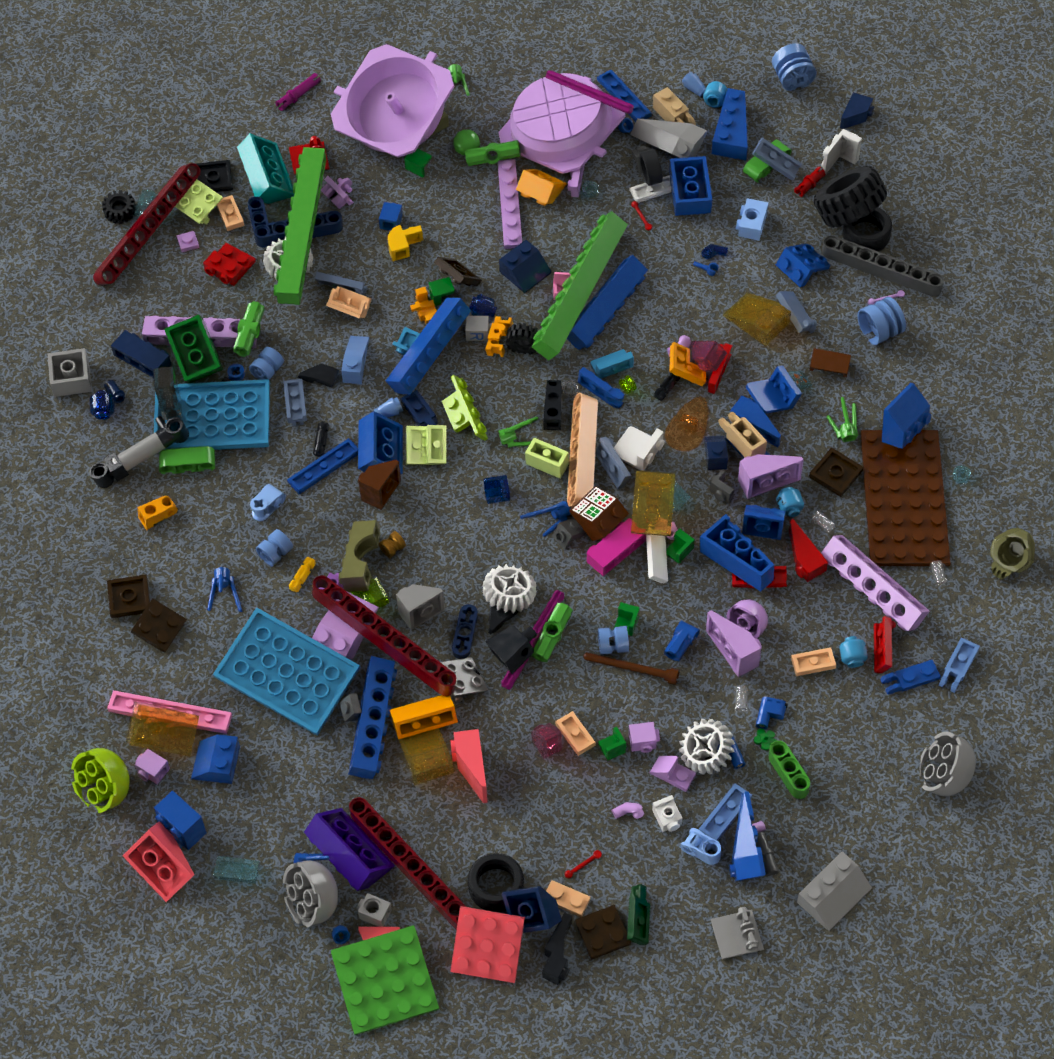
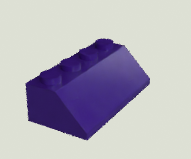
[304,808,395,891]

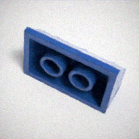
[882,383,931,449]
[358,411,403,474]

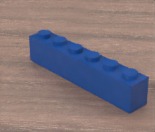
[567,255,648,350]
[386,298,471,395]

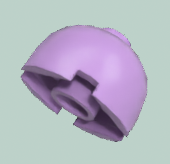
[726,599,768,638]

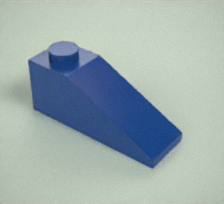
[729,396,781,448]

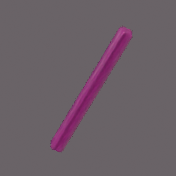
[545,70,634,114]
[501,590,564,690]

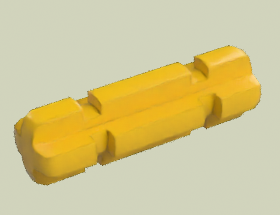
[289,557,316,592]

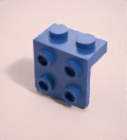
[775,244,831,288]
[746,365,802,414]

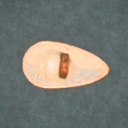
[665,396,708,451]

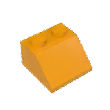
[516,169,567,206]

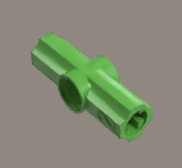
[465,140,521,166]
[233,301,265,357]
[531,603,573,662]

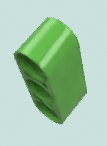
[743,139,792,183]
[159,446,215,474]
[768,740,810,799]

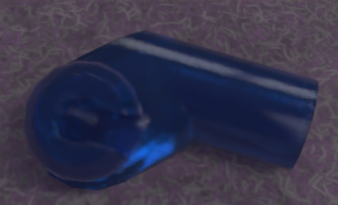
[701,244,728,259]

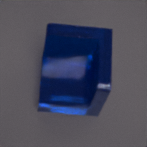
[483,475,510,504]

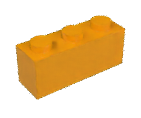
[390,695,458,740]

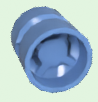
[249,347,284,380]
[256,529,293,566]
[598,626,629,655]

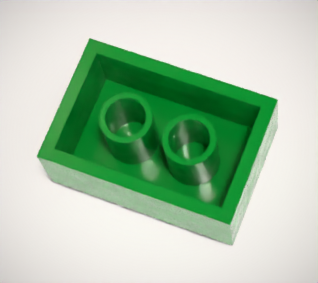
[164,315,224,383]

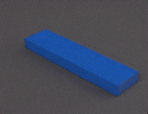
[597,70,652,122]
[287,438,358,494]

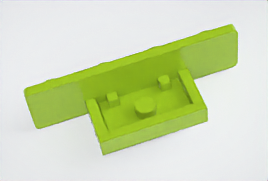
[442,375,488,441]

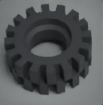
[102,190,136,224]
[505,323,538,355]

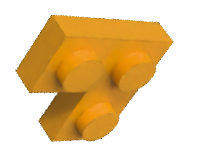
[669,342,706,386]

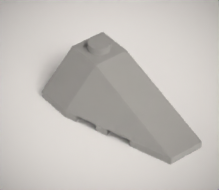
[630,118,708,158]

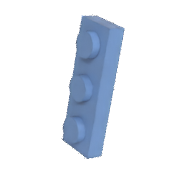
[698,784,752,841]

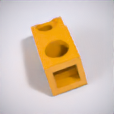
[137,496,178,530]

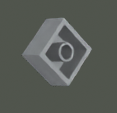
[48,348,92,397]

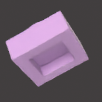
[176,231,199,252]

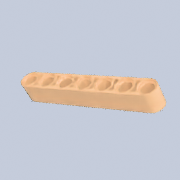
[567,393,598,508]

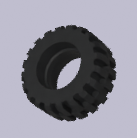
[814,165,887,228]

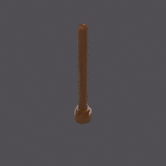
[583,652,680,685]

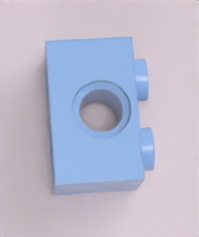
[736,198,768,241]

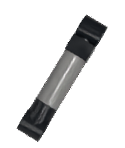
[89,416,189,488]

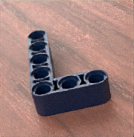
[247,197,343,248]

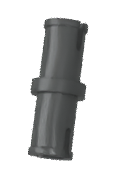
[756,832,779,876]

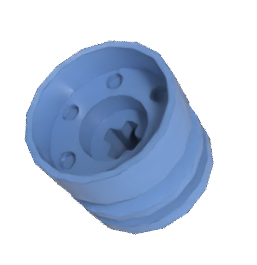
[771,43,817,91]
[857,296,906,345]

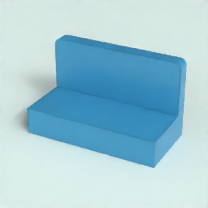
[590,349,634,379]

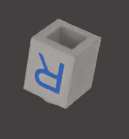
[465,316,492,341]

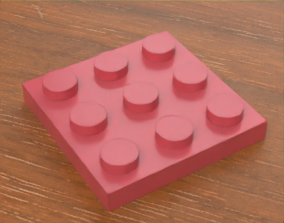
[450,906,525,983]

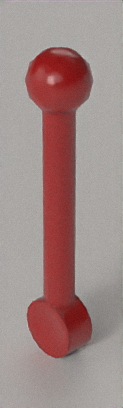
[631,201,652,231]
[564,850,602,879]

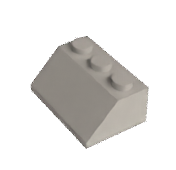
[797,852,872,931]

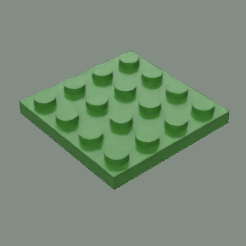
[330,925,439,1035]

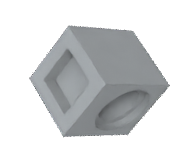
[357,893,392,927]

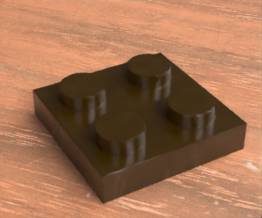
[434,257,482,286]
[809,447,864,497]
[107,574,150,619]
[131,598,187,653]
[575,905,631,960]

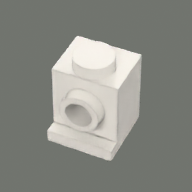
[652,795,683,832]

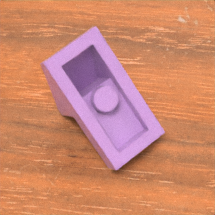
[649,756,696,792]

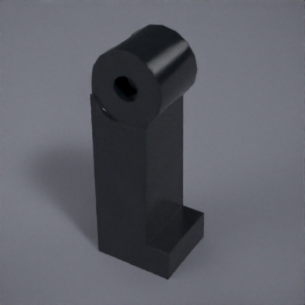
[543,380,562,430]

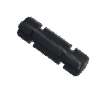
[654,373,681,401]
[313,421,329,457]

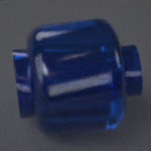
[469,294,497,318]
[89,390,115,420]

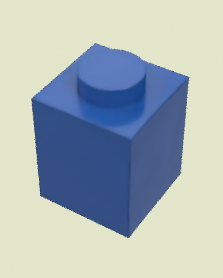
[379,202,403,231]

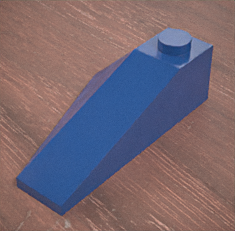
[729,791,766,882]

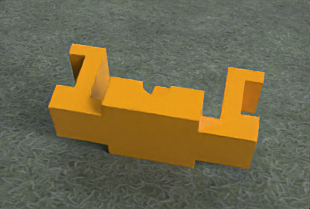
[410,287,437,325]
[485,316,513,357]

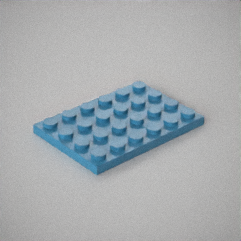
[154,379,270,453]
[213,607,360,736]

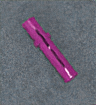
[275,73,321,111]

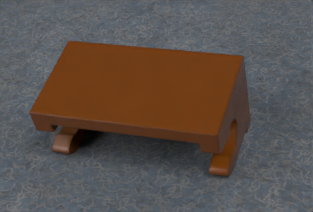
[810,348,851,377]

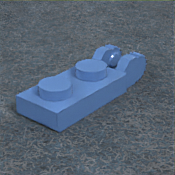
[939,638,980,693]

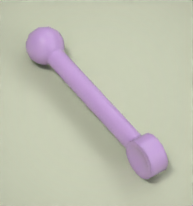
[868,290,905,305]

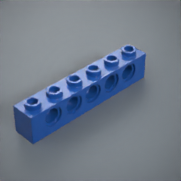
[348,656,397,779]

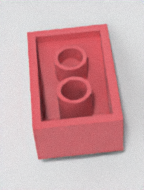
[450,729,488,803]
[123,821,195,902]

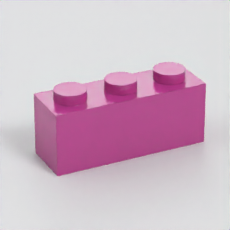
[587,518,646,576]

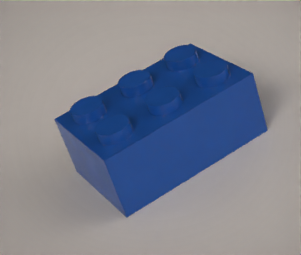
[669,156,712,216]

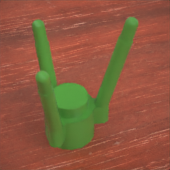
[448,64,470,96]
[827,397,858,442]
[498,417,538,448]

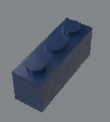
[111,330,171,380]

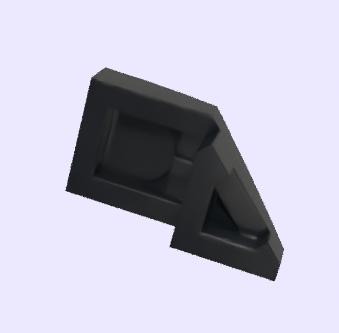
[297,364,339,388]
[488,605,519,635]

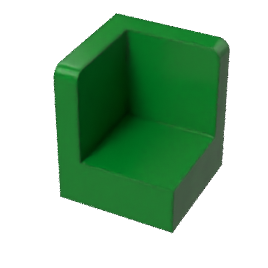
[404,148,432,178]
[428,277,455,306]
[666,528,695,564]
[614,602,640,636]
[598,727,626,761]

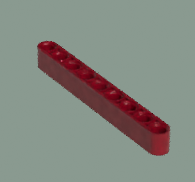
[93,163,200,286]
[312,575,457,696]
[349,797,466,931]

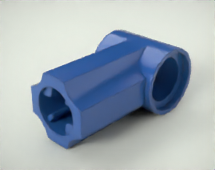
[664,621,700,662]

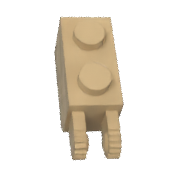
[653,87,696,125]
[719,412,767,457]

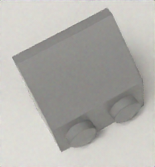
[396,584,445,630]

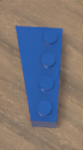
[711,88,748,161]
[700,514,774,592]

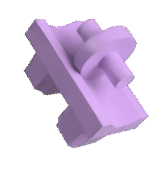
[321,176,354,209]

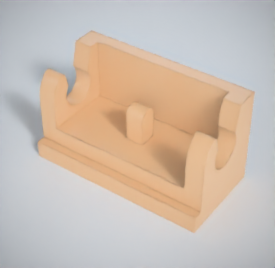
[326,286,372,318]

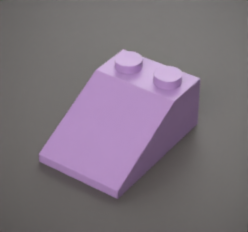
[738,454,804,499]
[312,592,379,661]
[706,610,762,677]

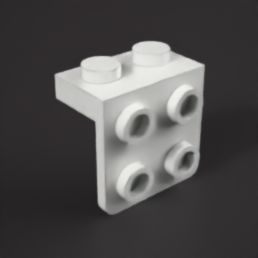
[821,129,862,174]
[614,426,665,472]

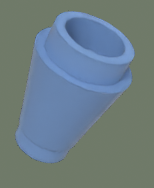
[682,72,706,97]
[374,397,403,418]

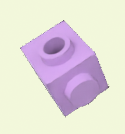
[629,722,660,753]
[135,749,170,785]

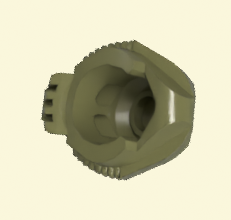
[990,528,1035,580]

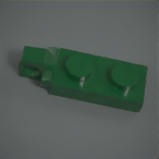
[627,884,650,945]

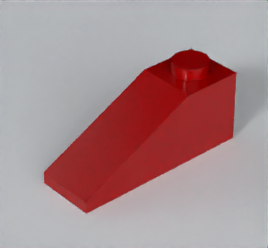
[789,519,828,582]

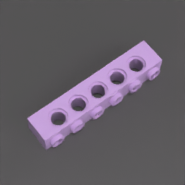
[142,316,257,348]
[821,535,930,631]

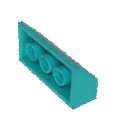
[237,133,295,204]

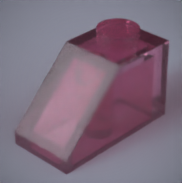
[691,341,727,371]
[531,723,562,759]

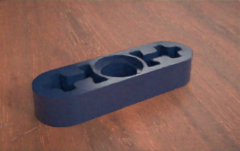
[452,604,478,659]

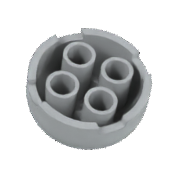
[919,732,976,797]
[283,860,338,928]

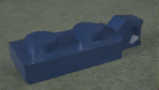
[400,390,438,426]

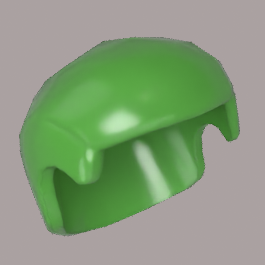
[453,129,480,155]

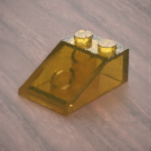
[723,293,791,347]
[631,471,675,536]
[126,701,199,756]
[397,728,454,786]

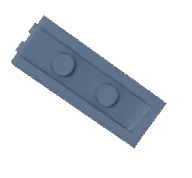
[752,138,802,180]
[315,272,368,295]
[776,291,817,333]
[283,379,307,426]
[595,437,631,489]

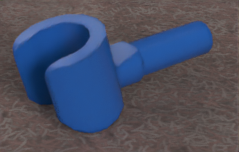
[693,261,719,276]

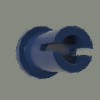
[104,380,125,403]

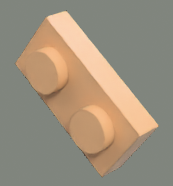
[216,195,245,231]
[791,647,836,676]
[555,711,596,756]
[546,880,591,917]

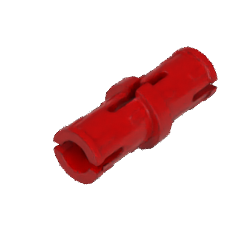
[794,167,826,197]

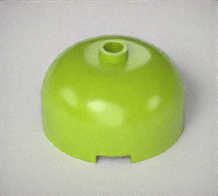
[71,748,130,813]

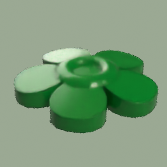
[754,729,777,750]

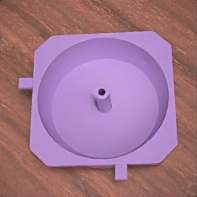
[331,44,454,158]
[499,73,626,174]

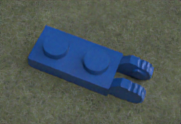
[578,367,624,409]
[881,660,941,695]

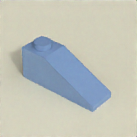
[341,336,369,384]

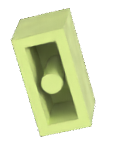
[525,438,569,479]

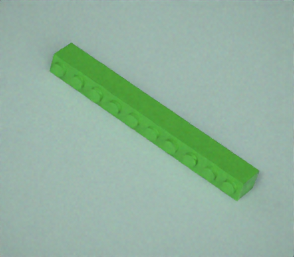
[274,147,326,305]
[532,211,628,361]

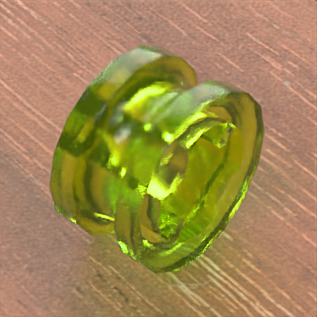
[619,375,637,394]

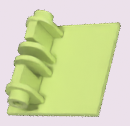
[175,179,223,224]

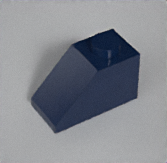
[840,92,875,129]
[704,436,728,470]

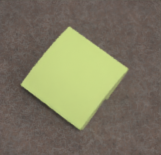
[406,425,446,465]

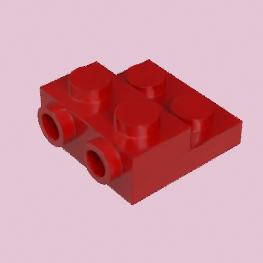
[203,243,256,286]

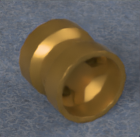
[378,531,406,559]

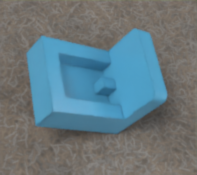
[392,327,420,355]

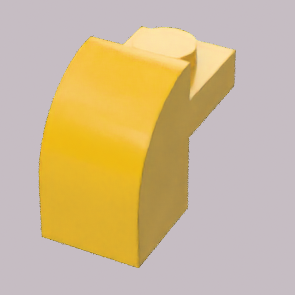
[388,225,423,261]

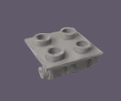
[440,657,488,703]
[710,907,764,959]

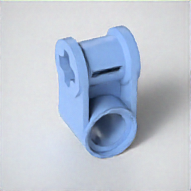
[250,484,286,521]
[680,828,721,865]

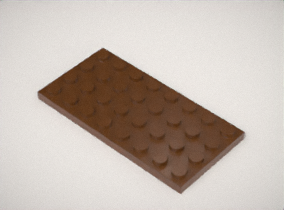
[860,430,950,566]

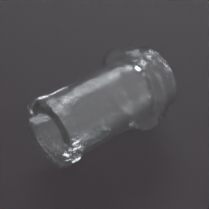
[811,510,836,534]
[929,561,948,587]
[733,686,750,713]

